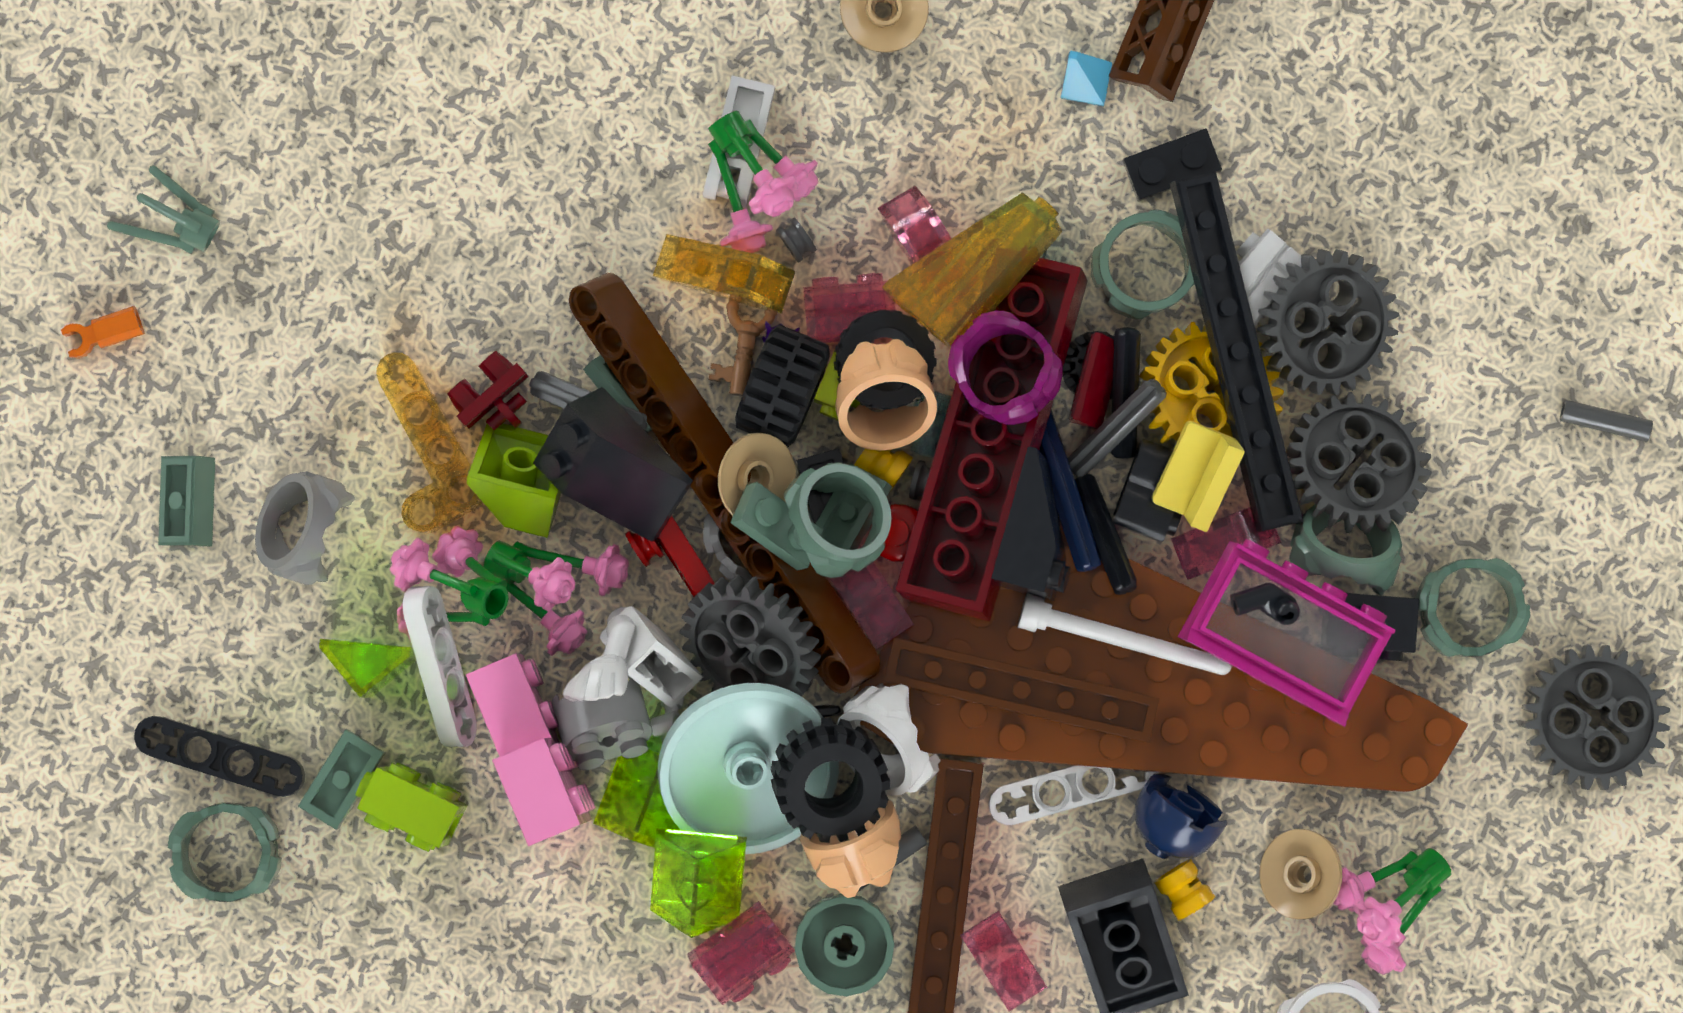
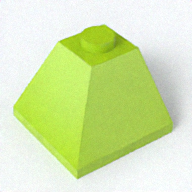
[466,423,561,538]

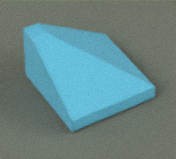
[1061,51,1112,107]

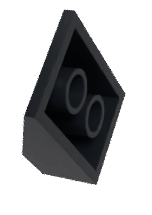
[533,387,693,542]
[991,446,1071,601]
[1058,859,1189,1013]

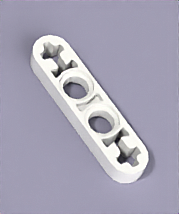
[403,586,477,747]
[989,765,1159,825]

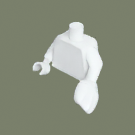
[563,606,703,742]

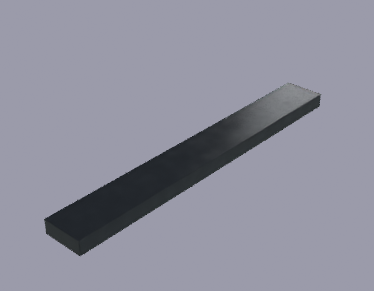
[1170,172,1303,533]

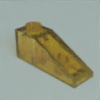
[653,234,796,314]

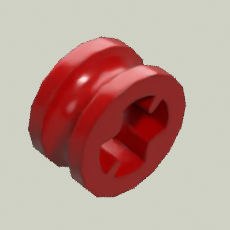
[625,531,665,567]

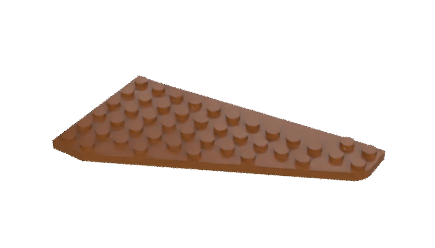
[843,526,1468,792]

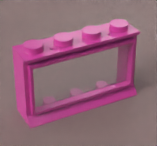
[1178,539,1396,727]

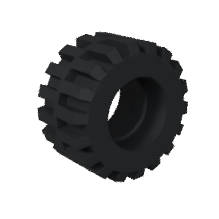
[735,324,830,448]
[771,717,890,843]

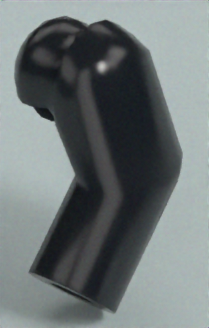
[1230,583,1300,625]

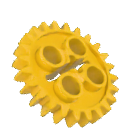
[1139,322,1284,444]

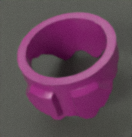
[948,311,1063,425]

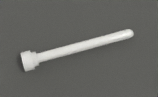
[1017,593,1232,675]

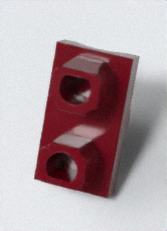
[447,351,529,431]

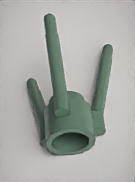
[107,165,220,254]

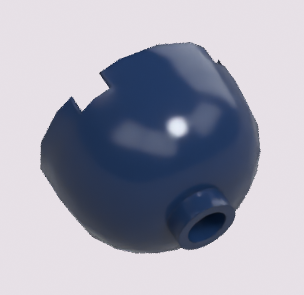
[1135,774,1227,859]

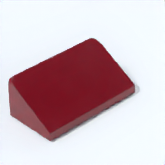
[1068,332,1114,429]

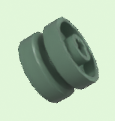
[795,894,894,997]

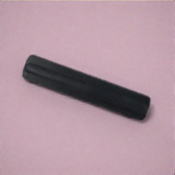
[1110,327,1141,459]
[1075,474,1137,595]

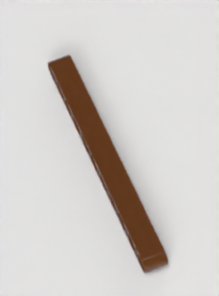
[569,273,880,694]

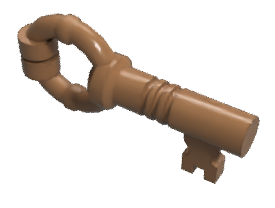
[708,281,778,396]

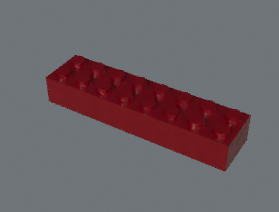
[895,247,1088,622]

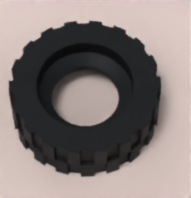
[834,309,937,410]

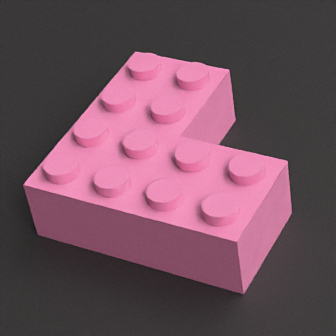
[465,653,596,846]

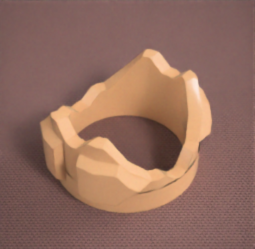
[835,339,937,450]
[800,800,901,898]

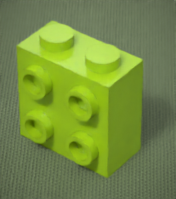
[355,762,468,852]

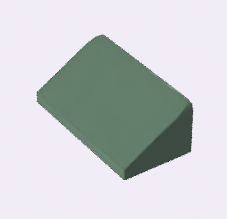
[158,456,215,547]

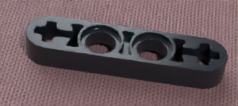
[134,716,305,797]

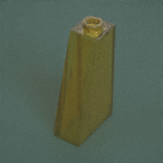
[882,192,1062,349]

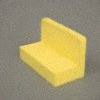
[1151,421,1245,532]

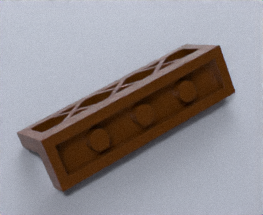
[1109,0,1214,102]

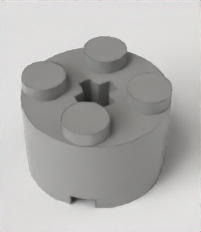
[551,676,653,770]

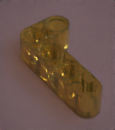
[376,352,482,534]

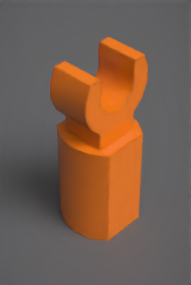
[61,306,145,359]

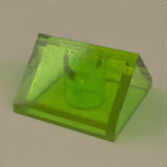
[319,639,416,698]
[593,748,685,855]
[650,828,747,938]

